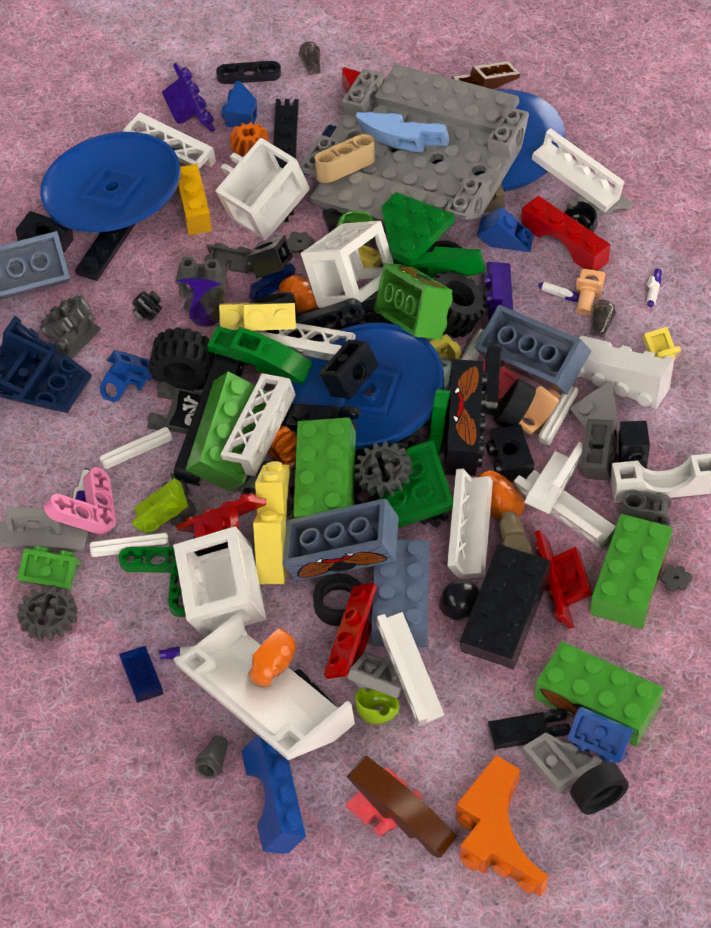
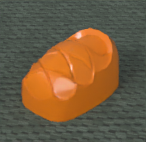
[279,275,318,313]
[477,471,526,521]
[248,628,296,687]

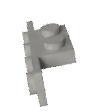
[0,506,89,552]

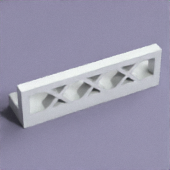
[123,112,216,169]
[532,128,625,212]
[254,323,356,361]
[220,373,296,476]
[524,442,584,514]
[447,469,493,579]
[514,470,616,550]
[376,612,445,727]

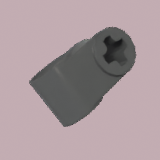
[619,490,672,526]

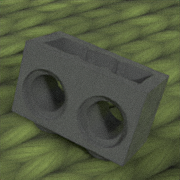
[580,419,619,481]

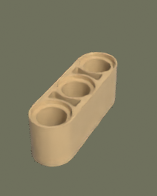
[315,134,375,183]

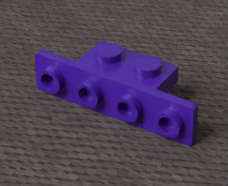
[162,62,215,132]
[484,262,513,321]

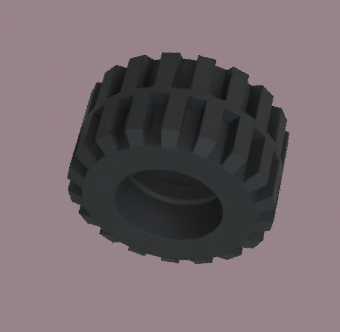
[432,271,487,338]
[148,327,216,391]

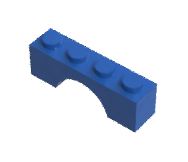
[241,734,306,854]

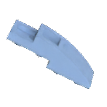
[356,112,450,153]

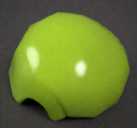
[355,688,400,725]

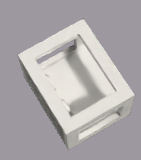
[215,138,310,240]
[301,221,394,308]
[173,526,267,637]

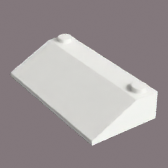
[175,612,355,760]

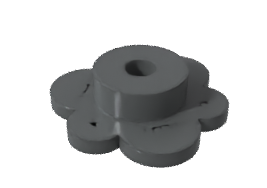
[287,232,314,252]
[660,565,692,591]

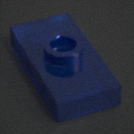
[249,263,296,300]
[119,646,163,703]

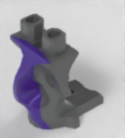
[175,257,227,327]

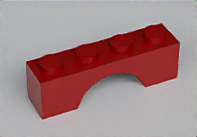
[521,195,610,271]

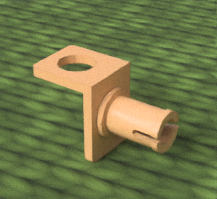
[576,269,605,315]
[519,386,560,435]

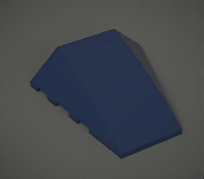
[0,316,92,413]

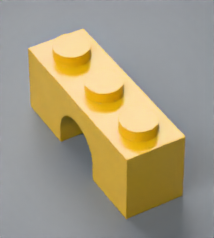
[177,164,212,235]

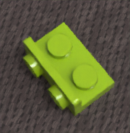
[132,478,189,534]

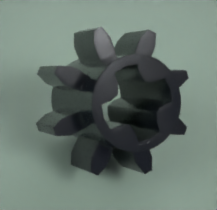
[132,290,162,321]

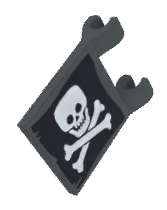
[147,382,202,434]

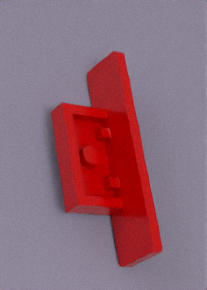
[177,494,267,550]
[534,530,593,629]
[323,583,377,679]

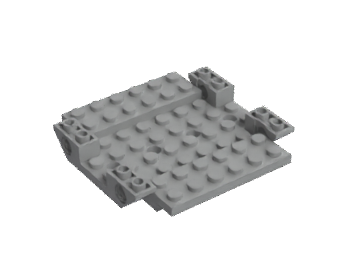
[300,64,529,229]

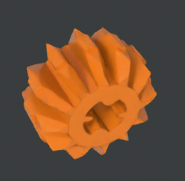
[229,122,269,156]
[268,425,297,469]

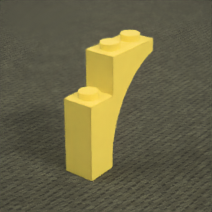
[219,302,296,331]
[253,462,290,584]

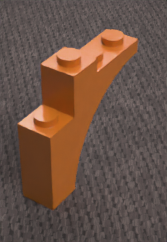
[456,755,548,897]

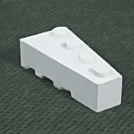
[577,335,674,409]

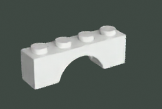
[610,454,711,503]

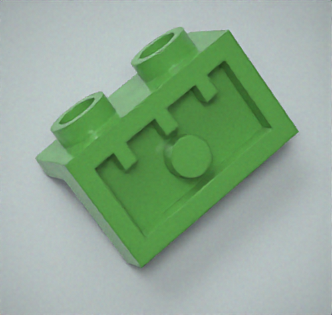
[17,546,81,591]

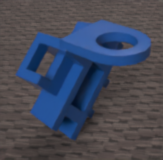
[100,350,152,402]

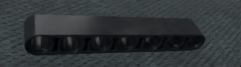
[174,354,246,486]

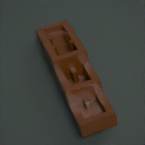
[452,61,520,89]
[347,755,457,858]

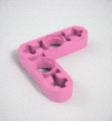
[44,467,116,535]

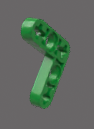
[429,388,450,456]
[118,547,186,617]

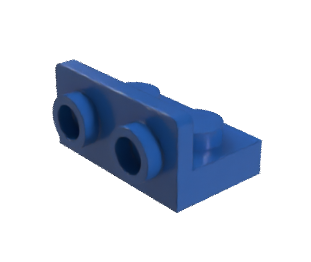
[567,707,634,763]

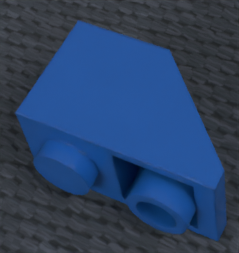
[222,81,258,128]
[477,206,534,252]

